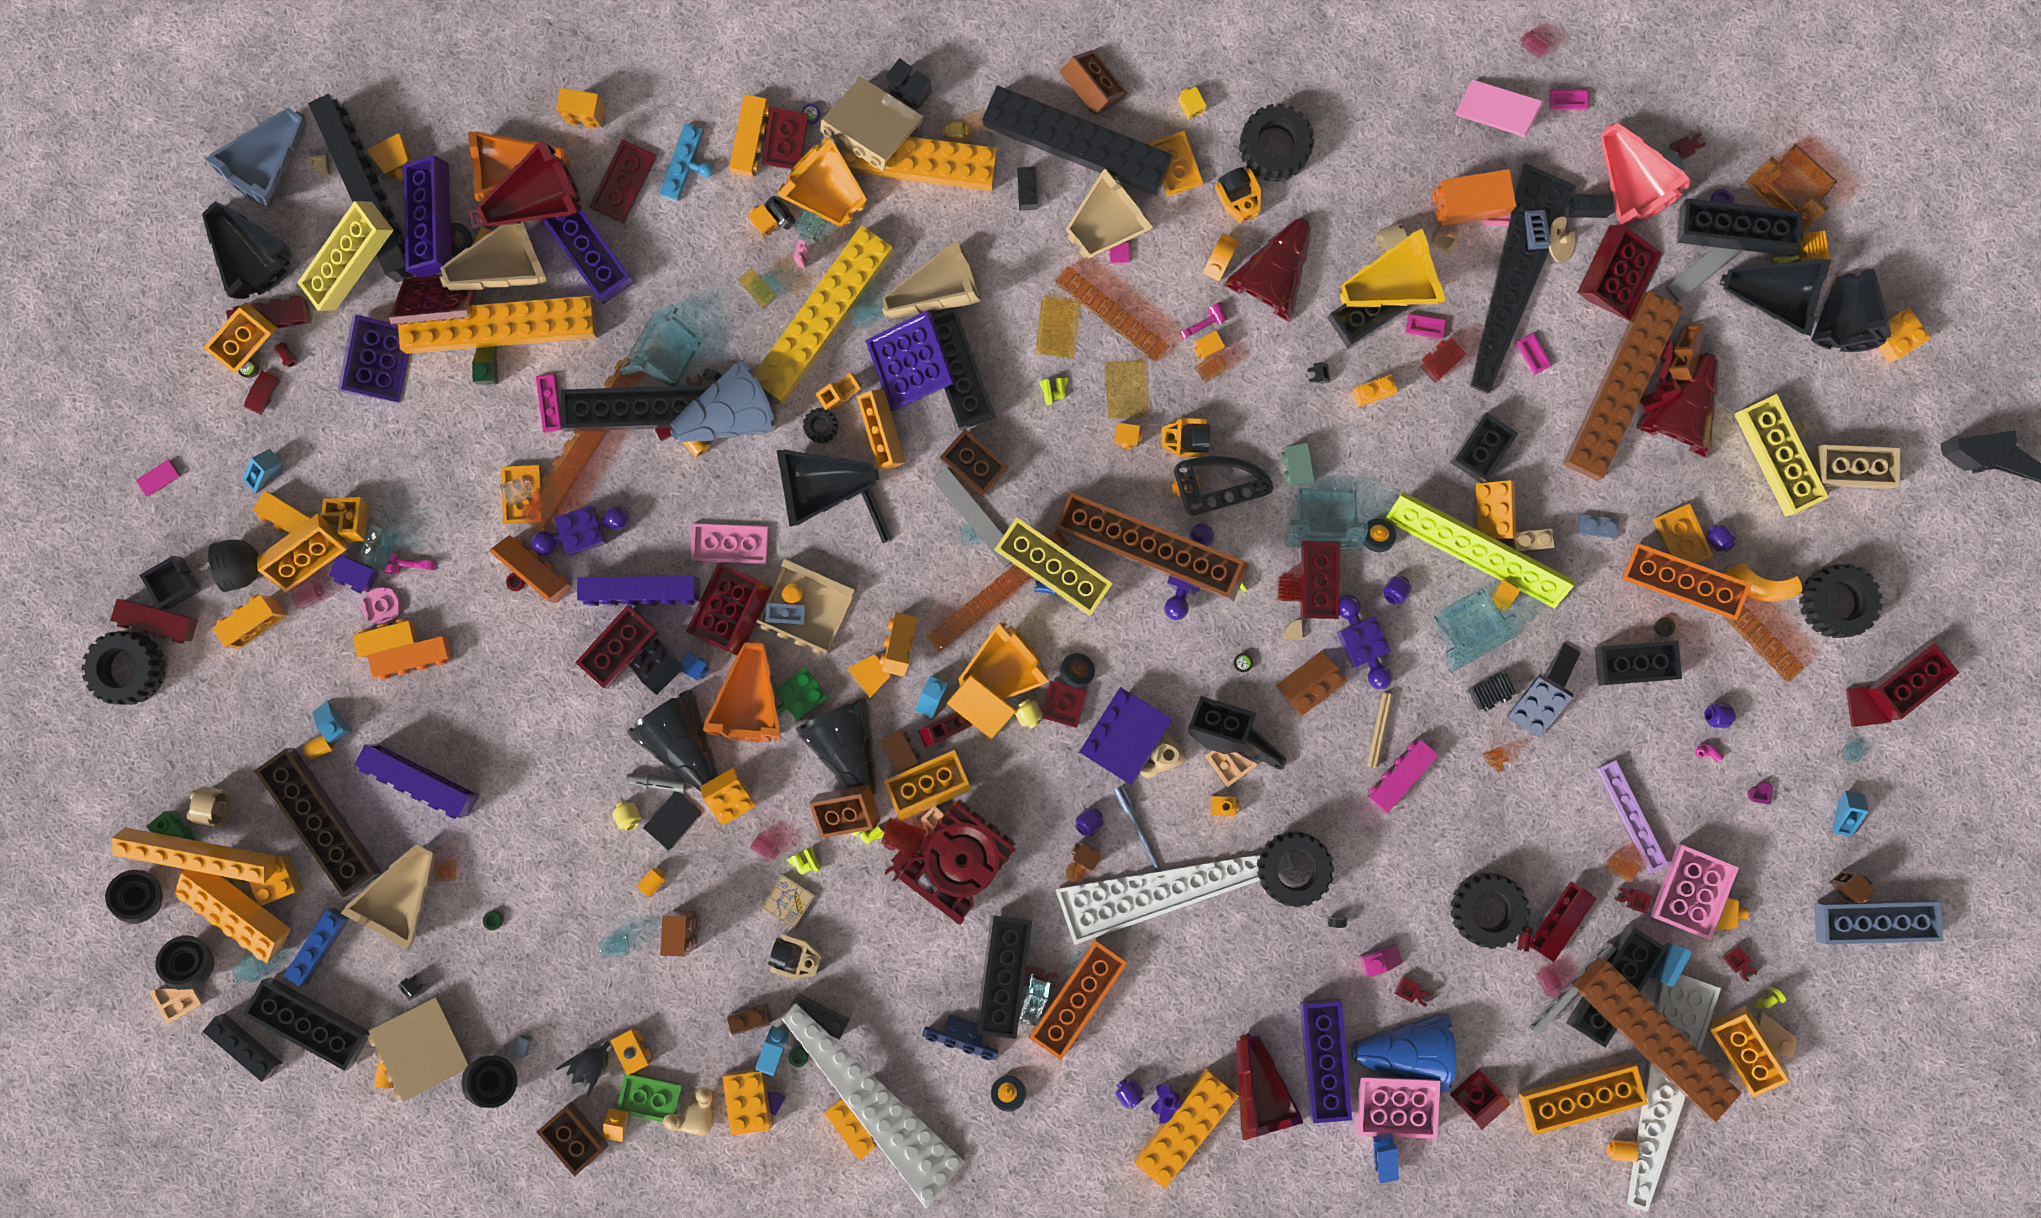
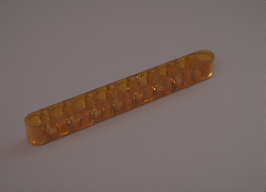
[926,529,1070,652]

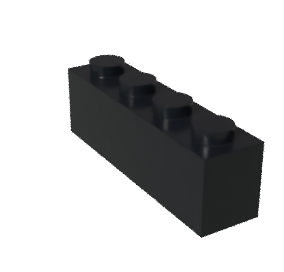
[202,1013,282,1082]

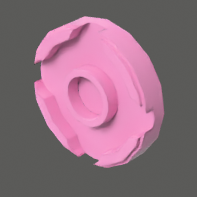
[362,587,402,625]

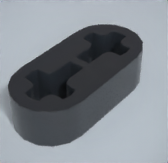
[765,196,796,230]

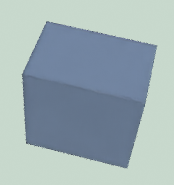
[512,1035,532,1058]

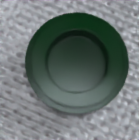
[483,910,504,930]
[788,1047,808,1067]

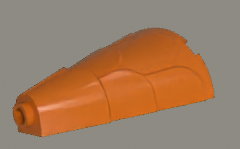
[468,131,570,202]
[703,640,781,742]

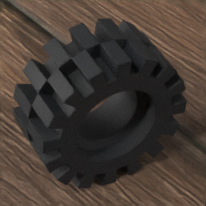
[803,407,838,444]

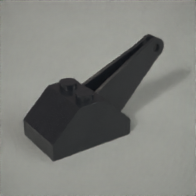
[1940,430,2041,483]
[1188,696,1287,770]

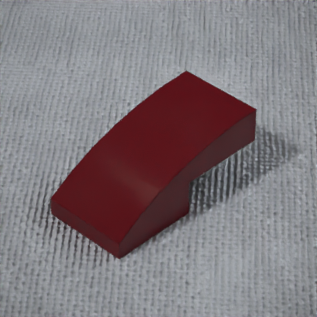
[1658,339,1675,383]
[243,371,280,415]
[1639,379,1681,413]

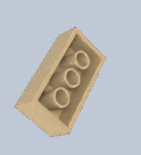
[1813,445,1900,489]

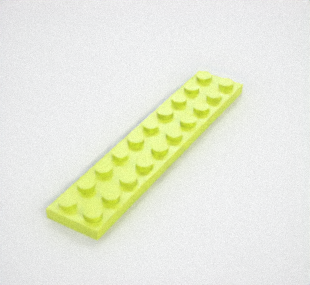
[1385,491,1575,608]

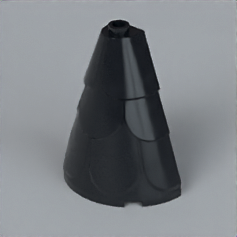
[202,201,292,299]
[1720,258,1831,336]
[776,449,880,527]
[627,689,718,792]
[795,697,876,795]

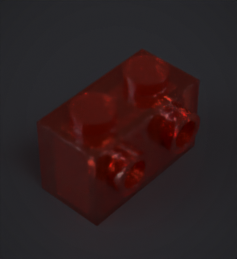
[1420,338,1466,383]

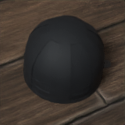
[208,539,259,592]
[105,870,163,924]
[155,935,215,990]
[461,1055,517,1108]

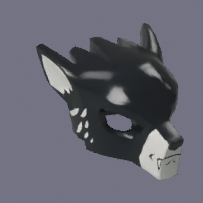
[556,1039,612,1098]

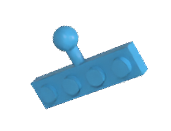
[659,123,714,201]

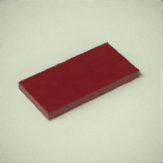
[589,139,657,224]
[1300,541,1340,619]

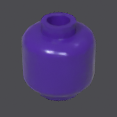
[1707,524,1737,552]
[1383,576,1412,605]
[1704,702,1736,729]
[1075,808,1104,837]
[1115,1078,1144,1108]

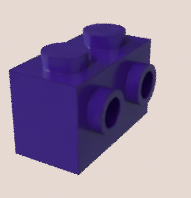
[329,555,379,594]

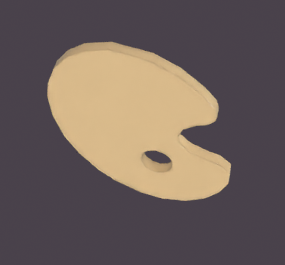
[1549,217,1575,262]

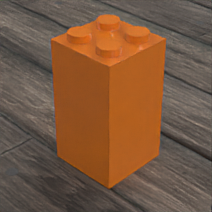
[1432,169,1516,227]

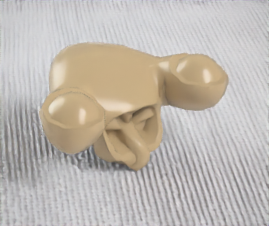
[1141,729,1187,778]
[663,1087,713,1136]

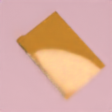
[1035,297,1080,359]
[1105,359,1147,419]

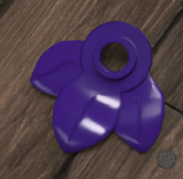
[1151,1085,1181,1124]

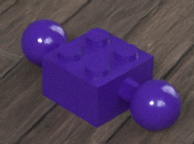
[531,505,630,556]
[1164,523,1214,621]
[1337,595,1393,690]

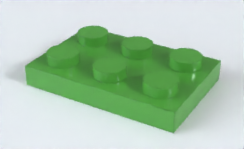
[617,1073,683,1122]

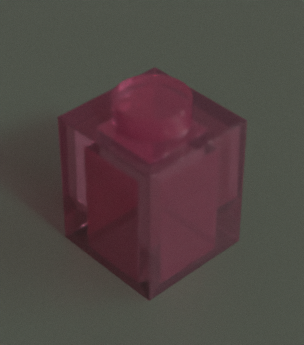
[289,582,324,609]

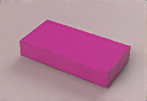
[1549,89,1589,110]
[1405,314,1446,339]
[1516,333,1552,375]
[136,459,181,497]

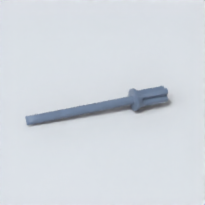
[1113,785,1162,872]

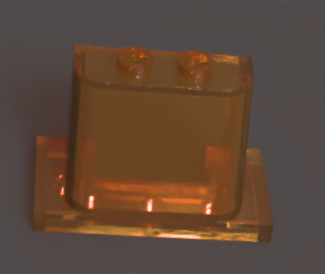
[1745,143,1838,231]

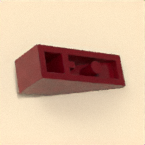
[918,712,973,748]

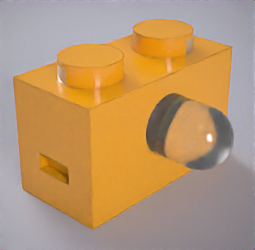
[610,1027,652,1076]

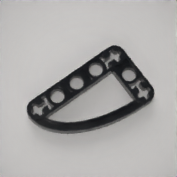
[1174,456,1273,516]

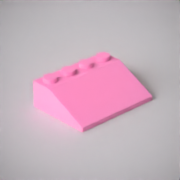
[1649,844,1739,941]
[1355,1077,1440,1139]

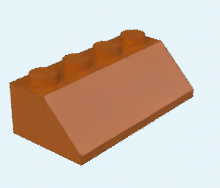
[489,535,571,603]

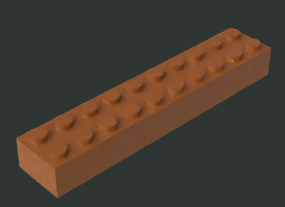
[1563,291,1683,481]
[1055,492,1249,602]
[1572,957,1742,1122]

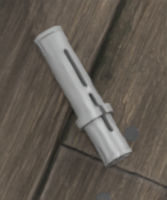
[626,772,686,793]

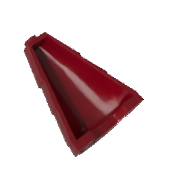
[476,140,582,227]
[1224,218,1311,322]
[1636,353,1718,458]
[1236,1033,1303,1140]

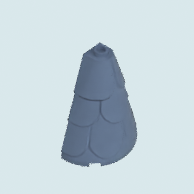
[205,108,306,206]
[670,360,775,443]

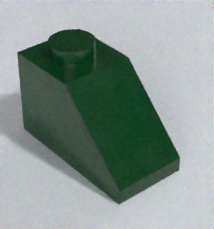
[472,346,498,385]

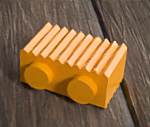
[1798,231,1831,269]
[1352,374,1398,408]

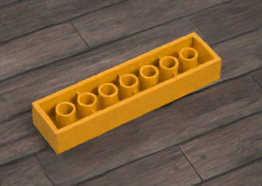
[842,137,997,191]

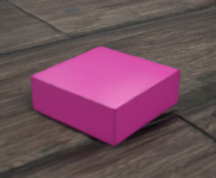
[1110,243,1130,264]

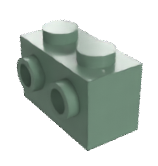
[1280,443,1314,487]

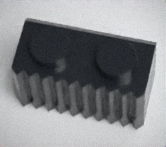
[1017,167,1038,211]
[1569,193,1613,218]
[1468,672,1516,712]

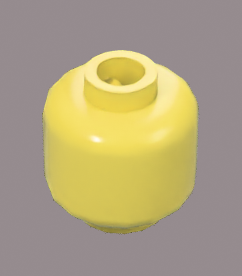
[1015,698,1043,728]
[613,801,641,831]

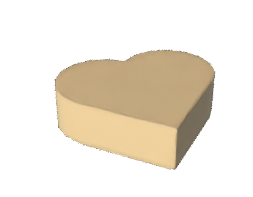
[1432,232,1458,256]

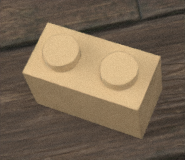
[1509,529,1554,552]

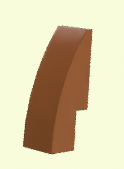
[1669,324,1704,380]

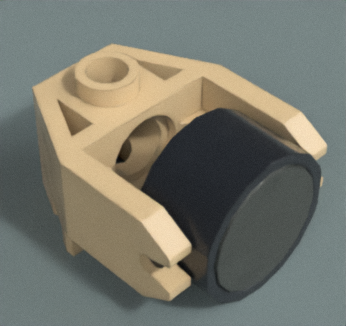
[768,933,823,979]

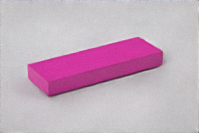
[536,373,563,433]

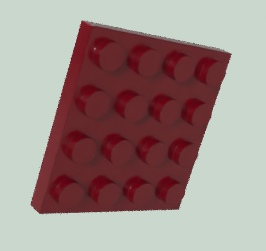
[389,275,477,325]

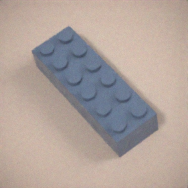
[1814,900,1943,944]

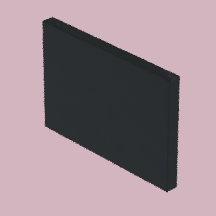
[643,791,702,850]

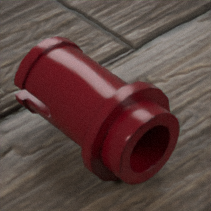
[274,342,297,368]
[1517,926,1533,952]

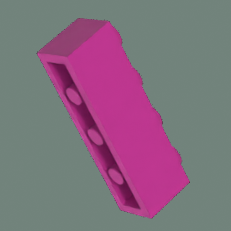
[1367,739,1438,813]

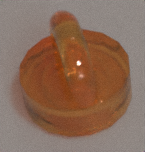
[1066,862,1085,882]

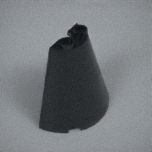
[1811,269,1891,352]

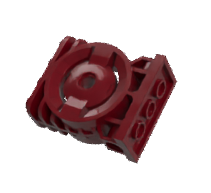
[896,799,1017,925]

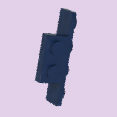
[922,1015,999,1061]

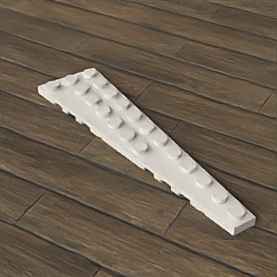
[1055,852,1294,945]

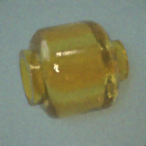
[943,118,972,143]

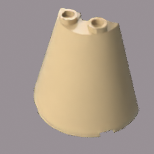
[1065,169,1154,259]

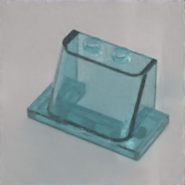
[619,304,703,386]
[1285,488,1368,550]
[1433,589,1518,673]

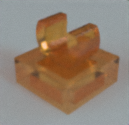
[1483,747,1509,772]
[435,861,457,881]

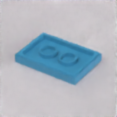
[1650,942,1692,987]

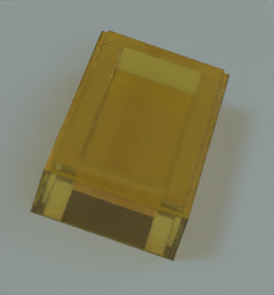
[738,267,778,309]

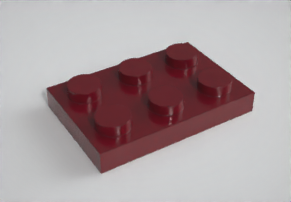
[762,107,809,170]

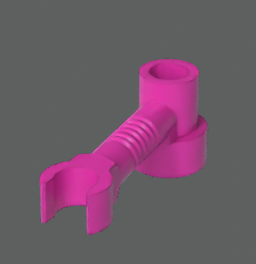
[1180,302,1227,340]
[383,553,436,575]

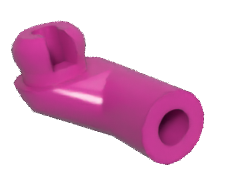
[1695,744,1724,763]

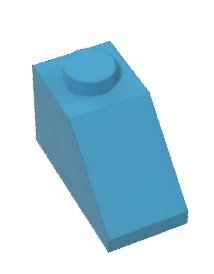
[243,449,283,493]
[915,676,948,719]
[312,701,351,743]
[1833,791,1868,837]
[755,1026,790,1076]

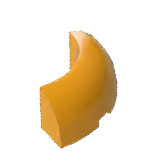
[1722,562,1802,602]

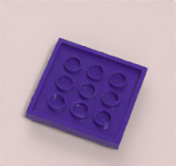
[865,311,956,411]

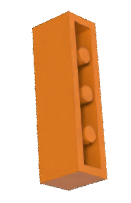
[367,636,453,681]

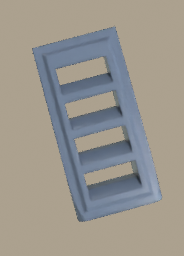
[1525,210,1551,250]

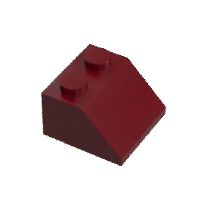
[1450,1069,1510,1130]

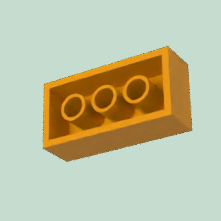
[257,514,346,593]
[884,750,972,821]
[1710,1006,1789,1097]

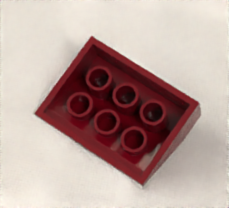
[1577,225,1662,321]
[686,563,773,655]

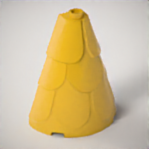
[1339,229,1446,307]

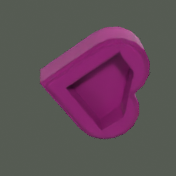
[1747,781,1773,805]

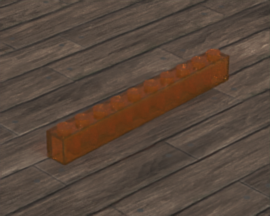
[521,357,646,531]

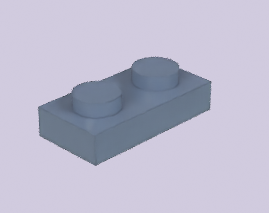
[1577,514,1620,539]
[765,603,805,625]

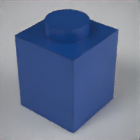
[681,652,710,681]

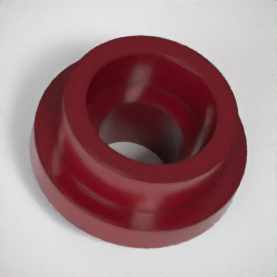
[506,572,526,591]

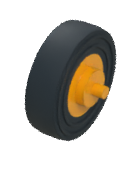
[1361,519,1396,552]
[991,1076,1026,1112]

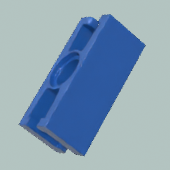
[1373,1133,1399,1183]

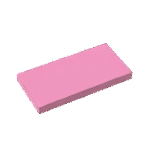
[1455,80,1543,137]
[690,523,769,565]

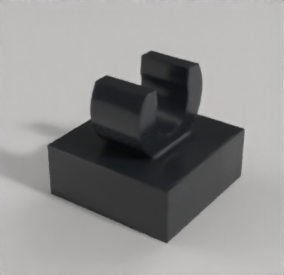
[1307,362,1330,384]
[398,976,424,1002]

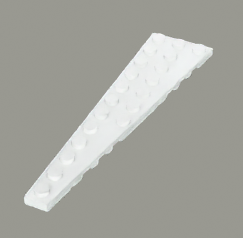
[1627,974,1721,1212]
[782,1004,965,1208]

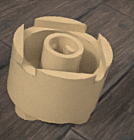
[1375,223,1407,256]
[187,786,233,828]

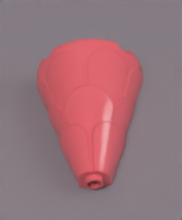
[1601,123,1691,226]

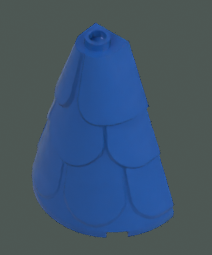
[1351,1014,1456,1092]

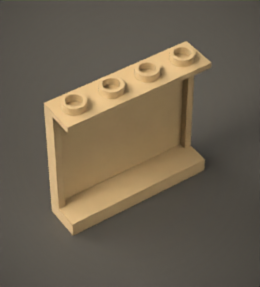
[820,77,923,171]
[756,559,856,655]
[367,997,469,1102]

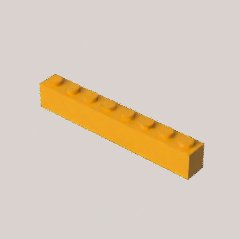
[112,827,275,884]

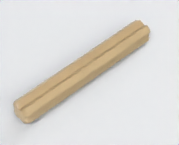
[1367,692,1393,768]

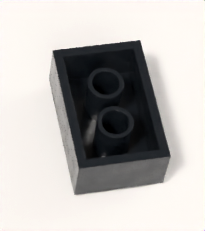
[1450,412,1518,483]

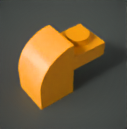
[1203,233,1240,281]
[816,372,863,410]

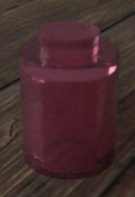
[1520,30,1551,58]
[750,832,781,861]
[1535,966,1564,998]

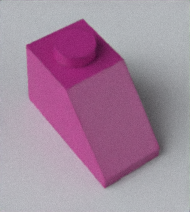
[1360,944,1402,977]

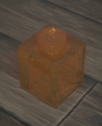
[1195,353,1227,384]
[1606,853,1641,883]

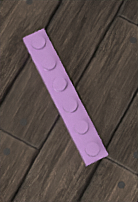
[1597,760,1668,873]

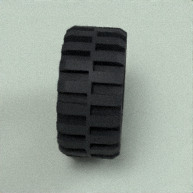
[1239,103,1314,182]
[1799,564,1883,638]
[81,631,166,705]
[1257,831,1334,907]
[1450,872,1530,949]

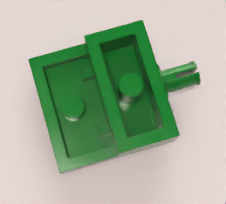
[774,667,829,721]

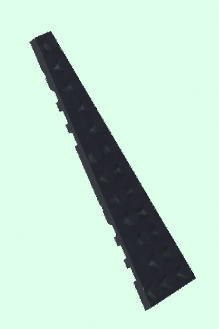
[1470,163,1576,394]

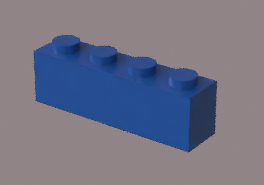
[284,908,350,987]

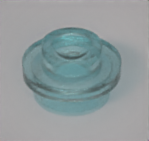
[1842,743,1863,762]

